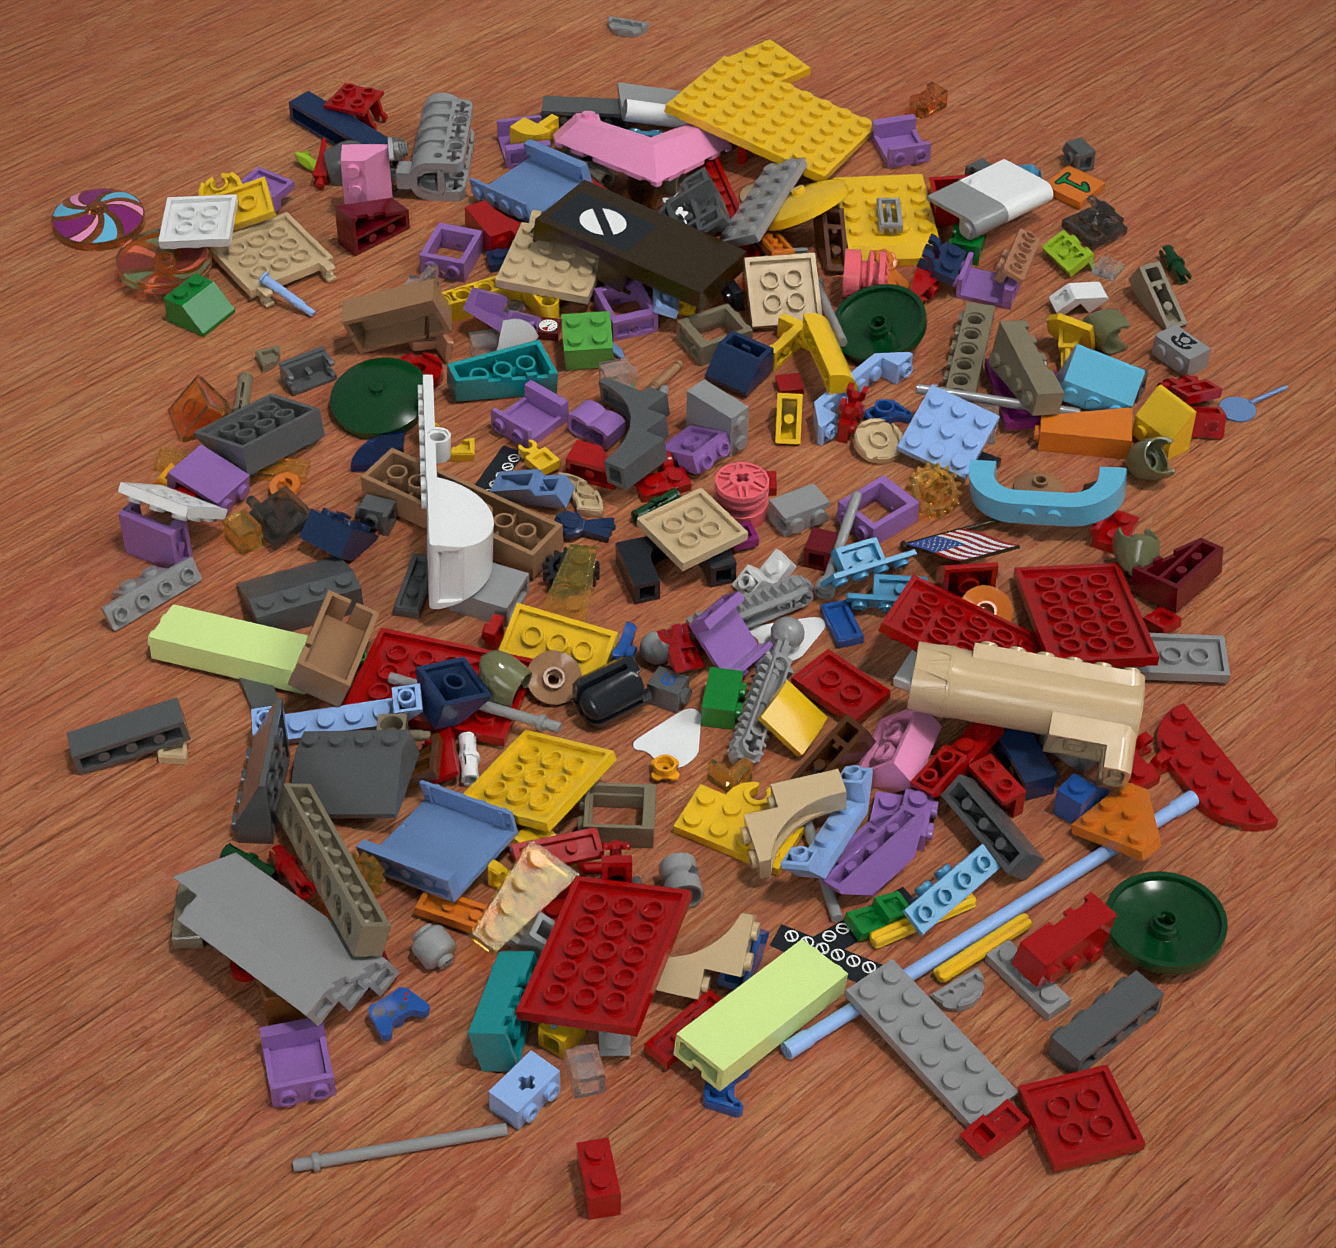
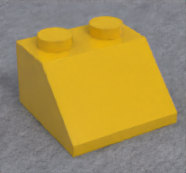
[1132,385,1197,460]

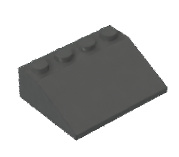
[193,393,325,476]
[236,556,363,632]
[232,698,291,844]
[291,729,420,818]

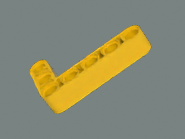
[442,275,560,323]

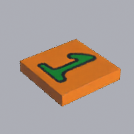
[1047,165,1106,209]

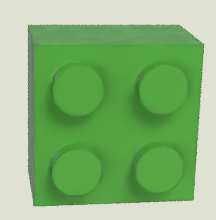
[561,311,614,370]

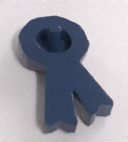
[554,510,616,543]

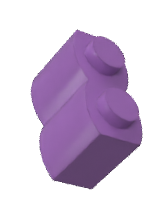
[567,400,626,450]

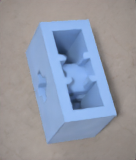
[488,1050,561,1130]

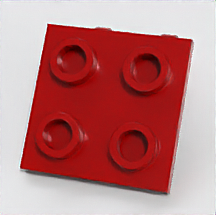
[324,83,388,131]

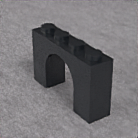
[615,536,737,604]

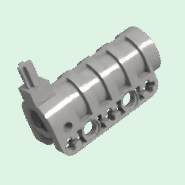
[390,92,475,201]

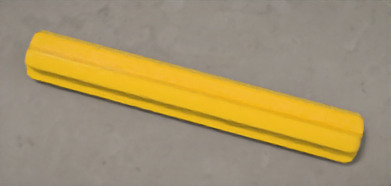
[869,893,977,949]
[933,913,1032,983]

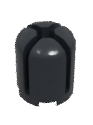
[572,655,652,729]

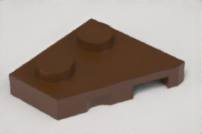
[406,733,443,791]

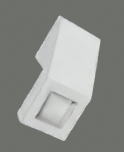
[1049,282,1109,315]
[732,549,797,596]

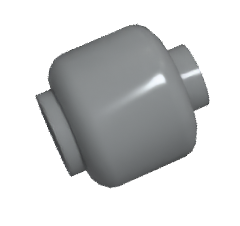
[411,923,457,970]

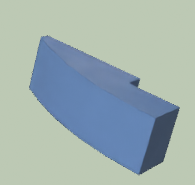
[490,469,575,508]

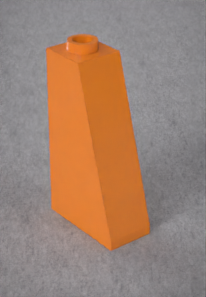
[1033,408,1133,460]

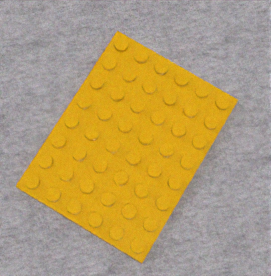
[664,56,872,182]

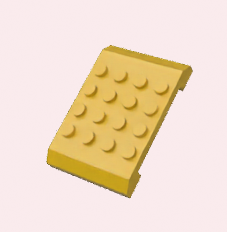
[831,174,939,267]

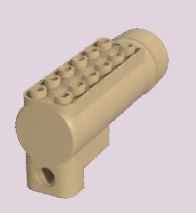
[907,641,1146,787]

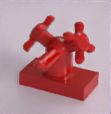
[578,840,632,883]

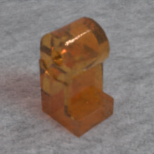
[909,81,948,119]

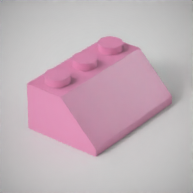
[341,144,393,204]
[858,709,942,793]

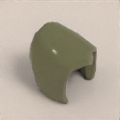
[1083,309,1130,355]
[1125,436,1176,480]
[1112,527,1160,577]
[478,650,532,708]

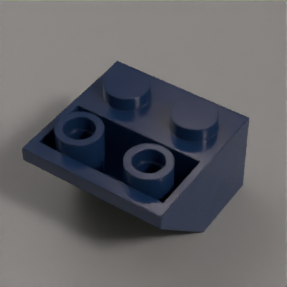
[705,330,774,397]
[299,507,379,561]

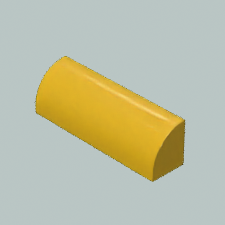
[802,313,858,395]

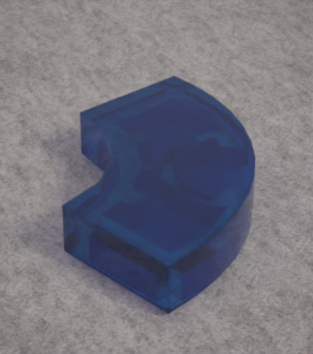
[351,431,405,472]

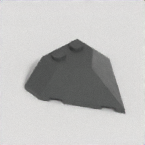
[658,167,732,236]

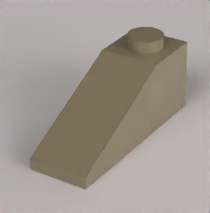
[1129,261,1188,330]

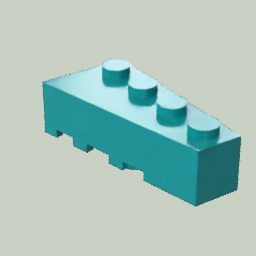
[447,340,558,401]
[468,951,538,1072]

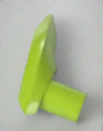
[294,150,329,176]

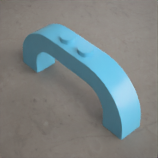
[969,460,1127,526]

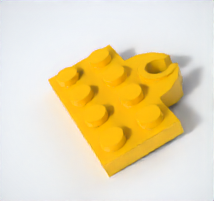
[198,172,277,232]
[673,782,804,876]

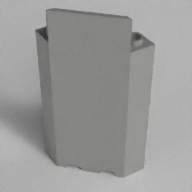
[173,853,400,1026]

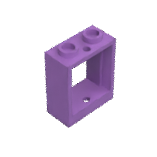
[419,223,484,283]
[594,280,658,342]
[837,475,919,544]

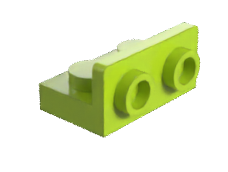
[1042,230,1096,277]

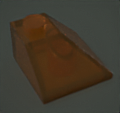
[168,375,232,443]

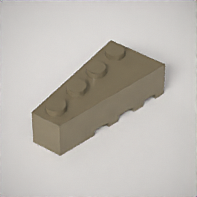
[989,320,1064,416]

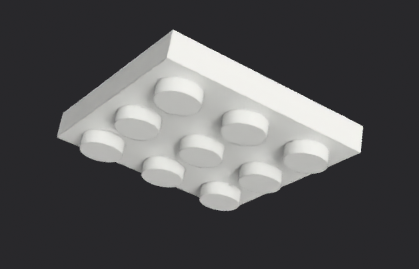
[158,194,238,249]
[118,482,228,523]

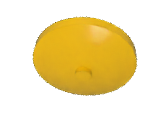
[767,179,849,231]

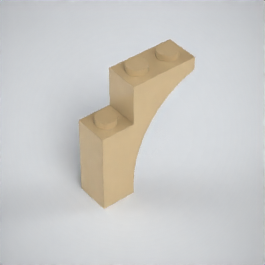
[740,769,847,879]
[656,913,761,999]

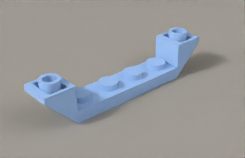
[813,352,913,446]
[251,683,423,744]
[780,765,873,879]

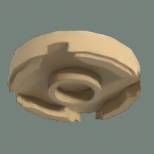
[853,418,903,464]

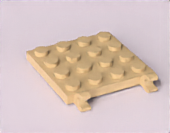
[495,210,599,305]
[206,212,337,308]

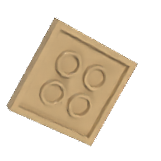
[743,253,823,329]
[637,488,748,571]

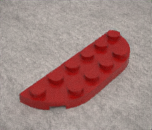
[1156,703,1278,832]

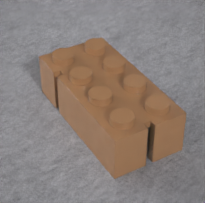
[341,278,452,353]
[288,590,379,707]

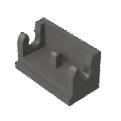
[279,346,337,396]

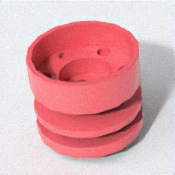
[842,249,889,299]
[714,462,770,529]

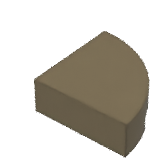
[255,345,280,372]

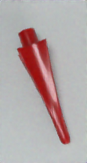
[312,138,329,190]

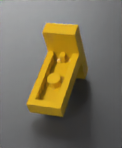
[770,313,810,372]

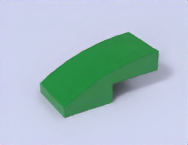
[843,891,909,942]

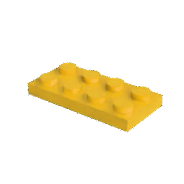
[499,603,620,676]

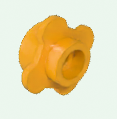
[651,754,679,781]

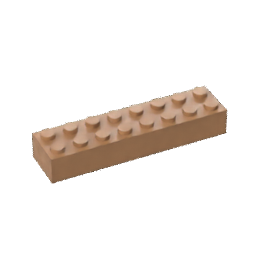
[361,448,563,579]

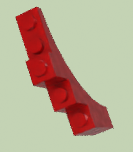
[465,200,521,251]

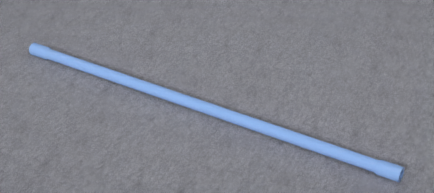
[780,790,1199,1060]

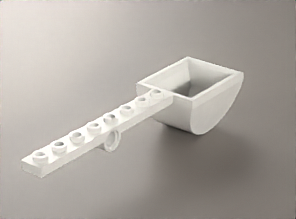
[418,375,494,609]

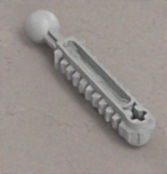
[639,575,814,665]
[727,616,805,770]

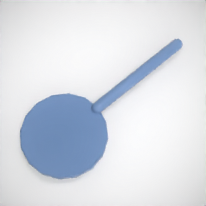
[1219,385,1288,423]

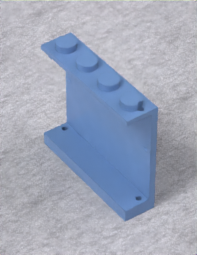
[469,139,592,223]
[356,780,518,902]

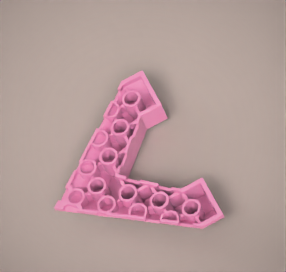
[553,111,732,187]

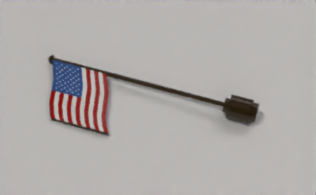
[900,481,1097,564]

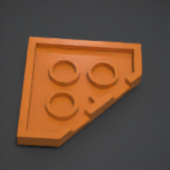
[1071,782,1161,861]

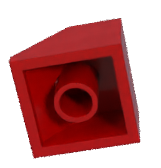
[935,562,998,598]

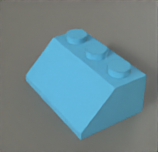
[1056,344,1145,411]

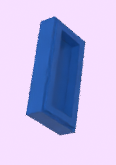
[820,600,864,648]

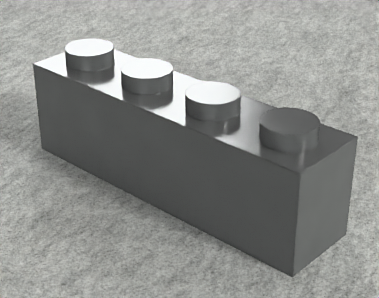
[541,96,631,130]
[67,698,191,775]
[941,774,1045,880]
[1048,971,1164,1073]

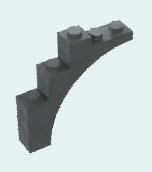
[599,377,670,490]

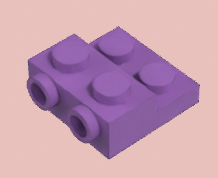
[241,167,295,212]
[665,424,732,474]
[870,788,939,852]

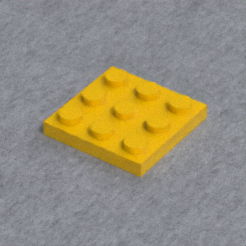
[730,39,811,84]

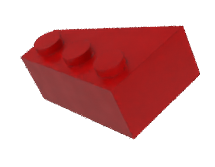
[1012,892,1117,988]

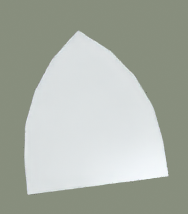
[497,319,539,350]

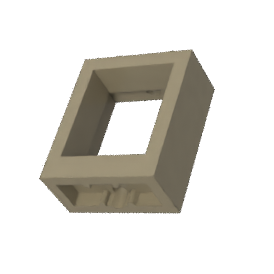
[677,303,753,366]
[578,782,656,848]

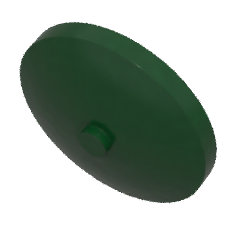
[835,284,928,364]
[330,357,424,440]
[1106,871,1228,974]

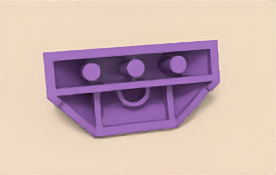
[820,804,925,896]

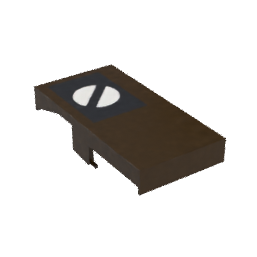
[530,179,747,314]

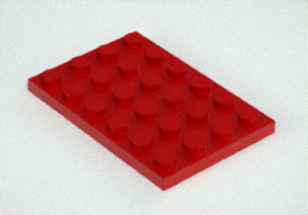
[1013,563,1160,668]
[878,575,1042,654]
[343,627,533,746]
[516,876,692,1037]

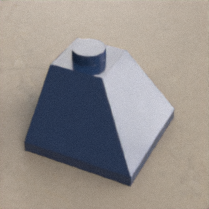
[415,656,492,730]

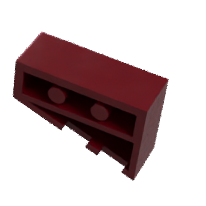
[335,197,410,257]
[1131,538,1223,613]

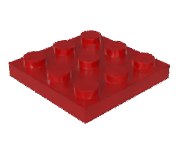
[1018,1064,1145,1173]

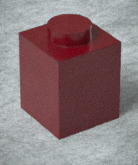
[803,527,838,572]

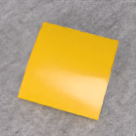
[757,680,828,757]

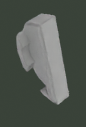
[608,16,649,37]
[929,967,984,1012]

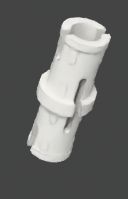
[458,732,480,787]

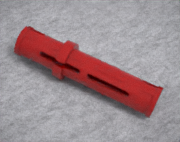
[268,845,315,900]

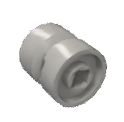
[659,852,704,909]

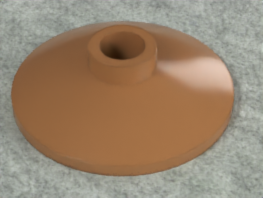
[1014,471,1065,493]
[528,651,582,705]

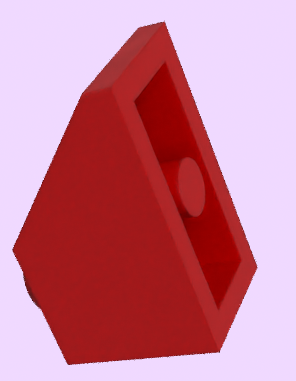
[566,440,615,490]

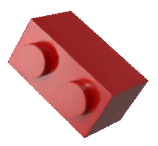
[576,1137,621,1220]

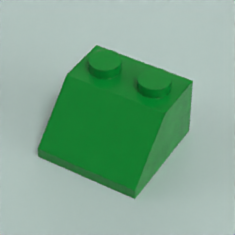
[164,273,235,337]

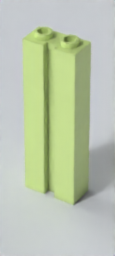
[148,604,308,695]
[673,939,848,1091]

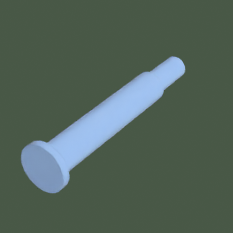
[258,272,316,317]

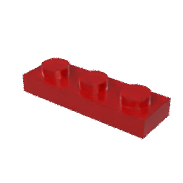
[510,827,605,876]
[644,989,722,1070]

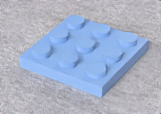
[897,385,1000,482]

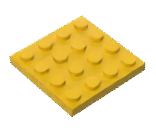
[463,730,617,832]

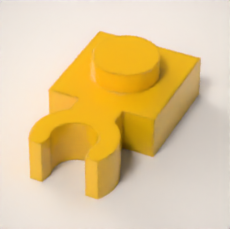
[518,439,561,476]

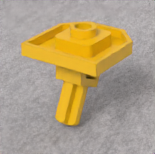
[1046,313,1096,369]

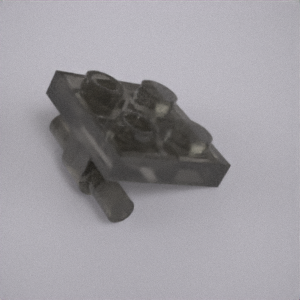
[1061,195,1128,250]
[244,485,311,550]

